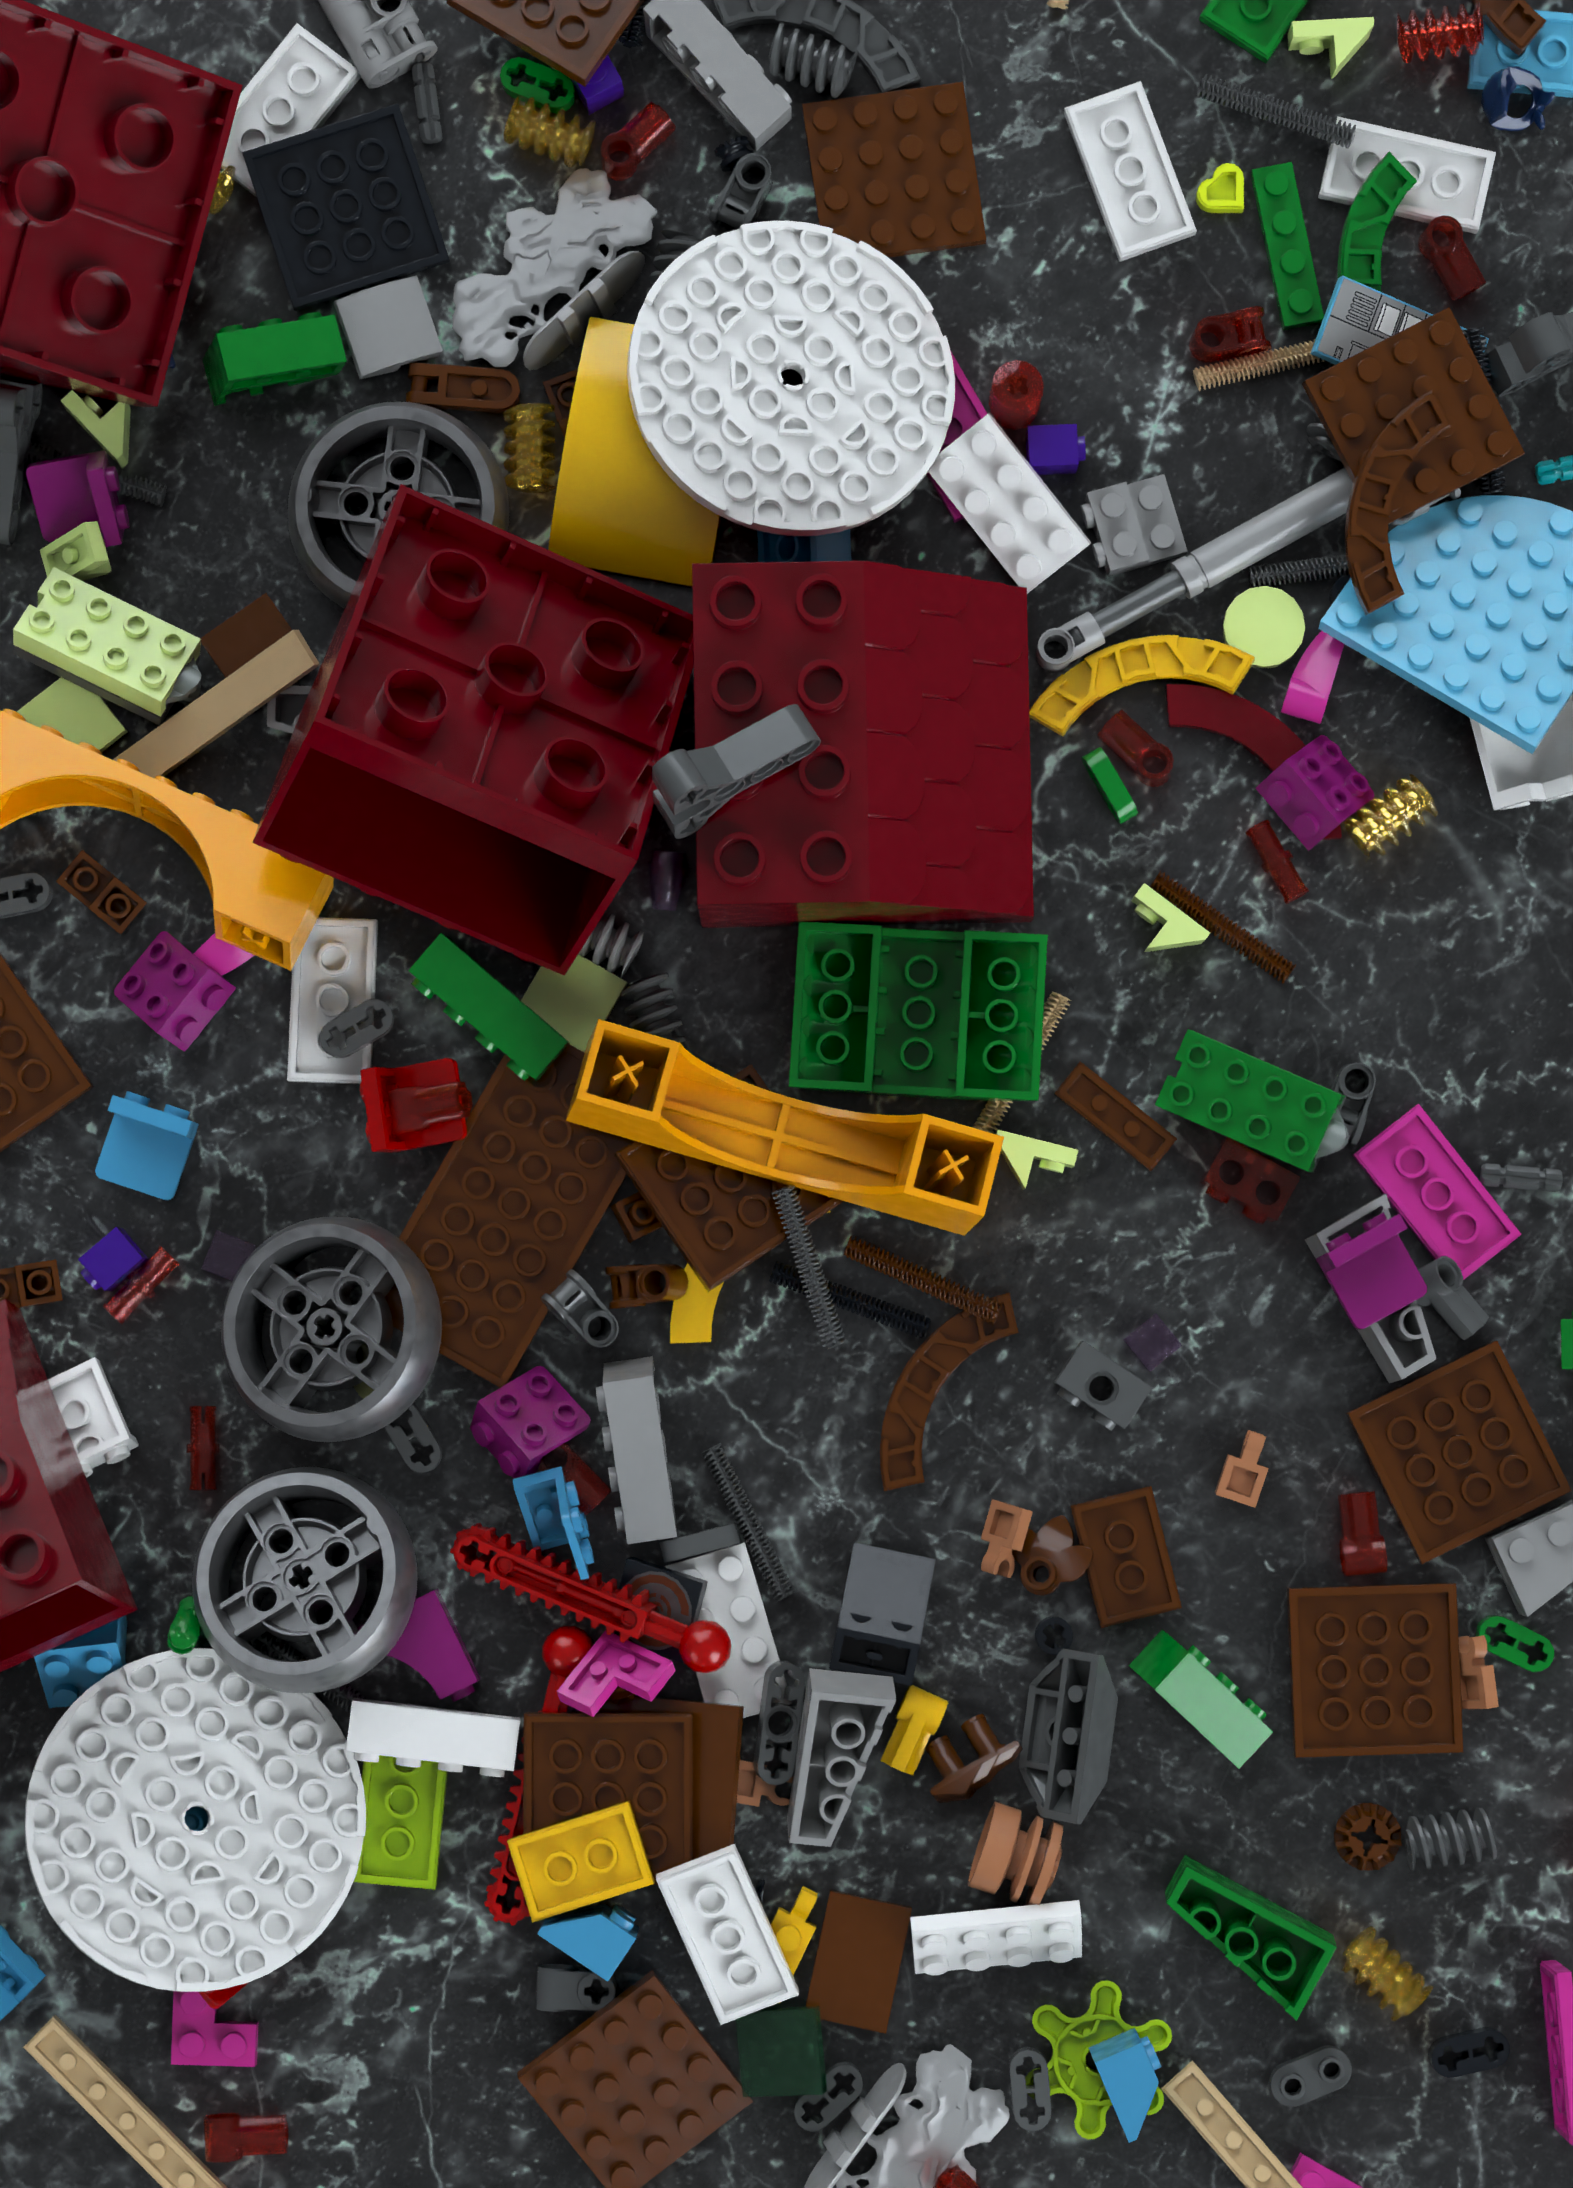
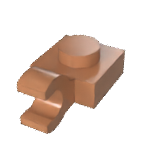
[1215,1430,1269,1508]
[981,1499,1033,1578]

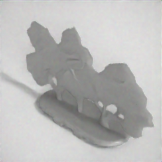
[452,168,657,370]
[804,2044,1010,2188]

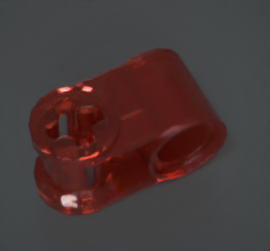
[1189,306,1272,362]

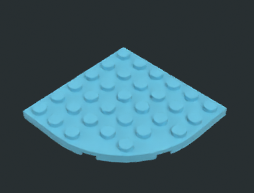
[1318,495,1573,754]

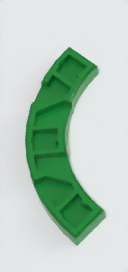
[1337,151,1417,292]

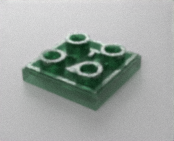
[736,2006,827,2097]

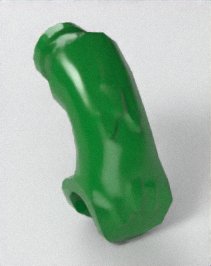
[167,1596,201,1655]

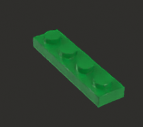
[1250,162,1324,331]

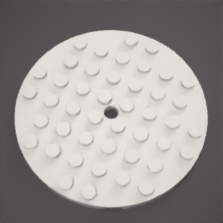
[627,221,955,536]
[24,1648,366,1992]

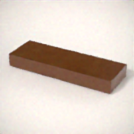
[1054,1061,1177,1172]

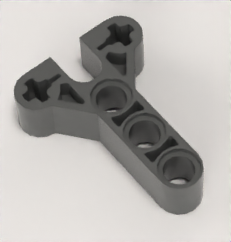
[1484,312,1573,397]
[0,377,43,546]
[652,704,821,839]

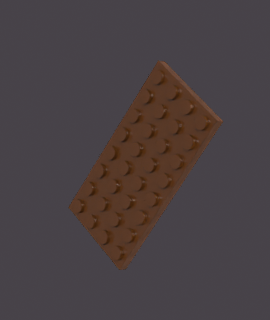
[385,1044,634,1388]

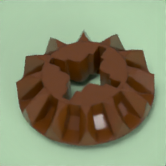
[1334,1803,1402,1871]

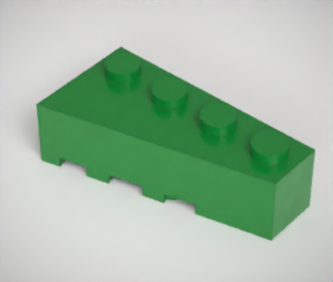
[408,933,570,1081]
[1165,1855,1337,2021]

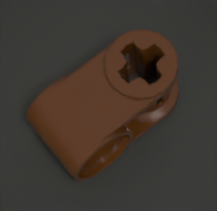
[605,1264,689,1309]

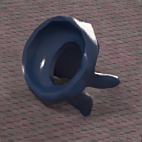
[1481,66,1555,131]

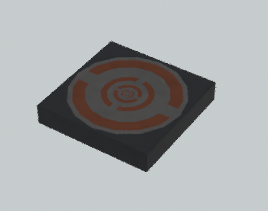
[614,1557,708,1663]

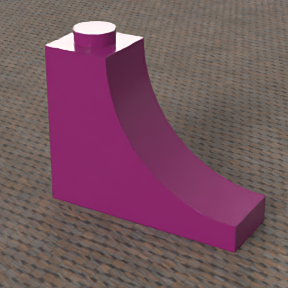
[357,1588,481,1702]

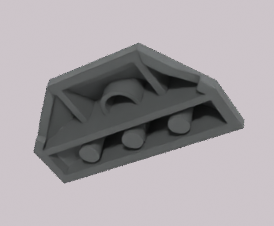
[1018,1649,1118,1824]

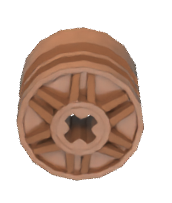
[967,1801,1064,1905]

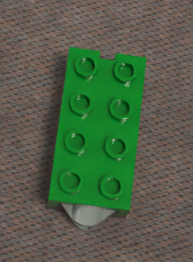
[1155,1029,1349,1173]

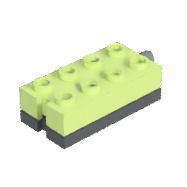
[13,567,201,726]

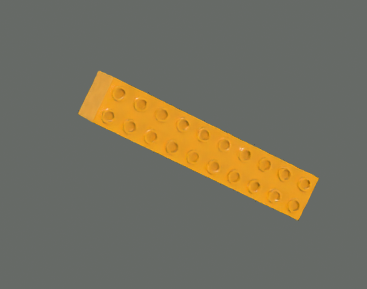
[0,709,334,971]
[566,1019,1004,1236]

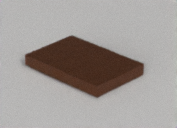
[1070,1486,1182,1628]
[804,1889,912,2034]

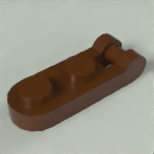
[406,363,521,413]

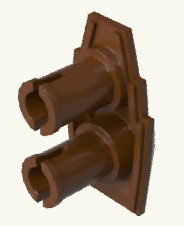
[925,1713,1023,1803]

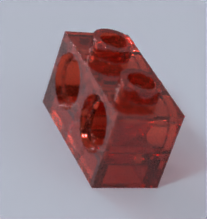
[1200,1137,1301,1225]

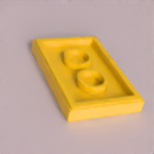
[507,1801,655,1923]

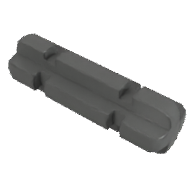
[412,62,443,144]
[1480,1163,1563,1192]

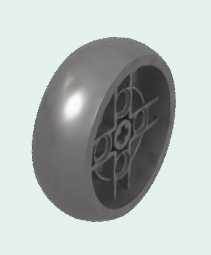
[288,402,509,609]
[221,1216,442,1442]
[192,1467,418,1693]

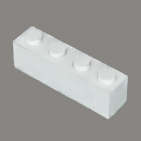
[346,1698,520,1777]

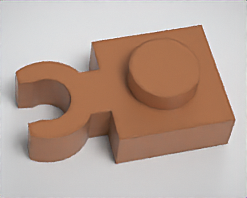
[1459,1635,1499,1709]
[737,1760,793,1807]

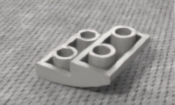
[334,275,443,379]

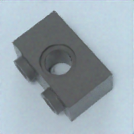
[1053,1341,1153,1431]

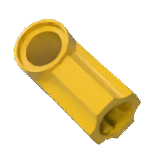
[880,1685,949,1775]

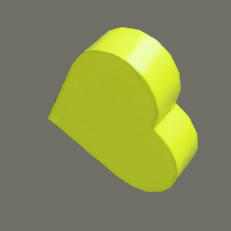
[1196,163,1244,213]

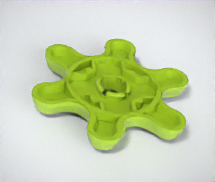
[1025,1980,1172,2140]

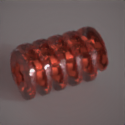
[1397,2,1484,63]
[989,360,1044,430]

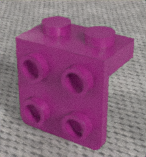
[26,450,130,547]
[1255,735,1374,851]
[114,931,236,1052]
[1316,1212,1427,1330]
[469,1366,591,1479]

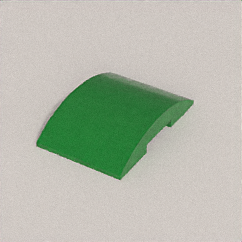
[789,921,1048,1101]

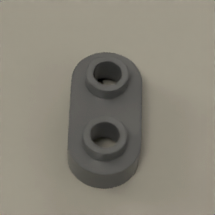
[1269,2045,1352,2107]

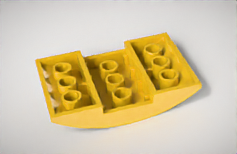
[548,317,721,587]

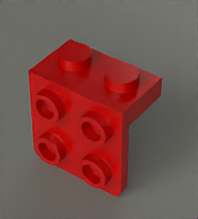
[360,1058,467,1152]

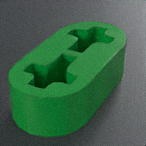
[500,57,575,114]
[1081,747,1138,824]
[1475,1615,1554,1672]

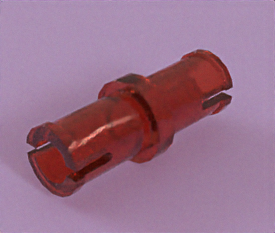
[1245,820,1309,904]
[103,1246,180,1324]
[186,1406,220,1491]

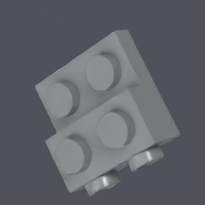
[1081,474,1188,577]

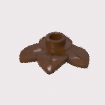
[1012,1515,1094,1596]

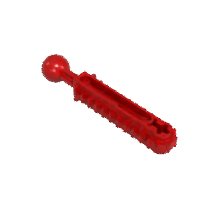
[450,1523,732,1673]
[484,1626,594,1926]

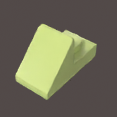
[1287,17,1374,79]
[60,390,131,469]
[40,521,111,581]
[1131,883,1210,952]
[995,1130,1078,1190]

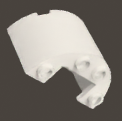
[1469,695,1573,811]

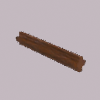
[1150,871,1296,984]
[843,1235,1003,1325]

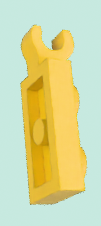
[770,1886,818,2004]

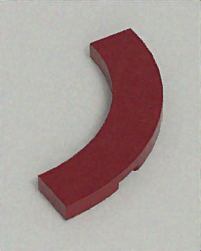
[1165,684,1342,841]

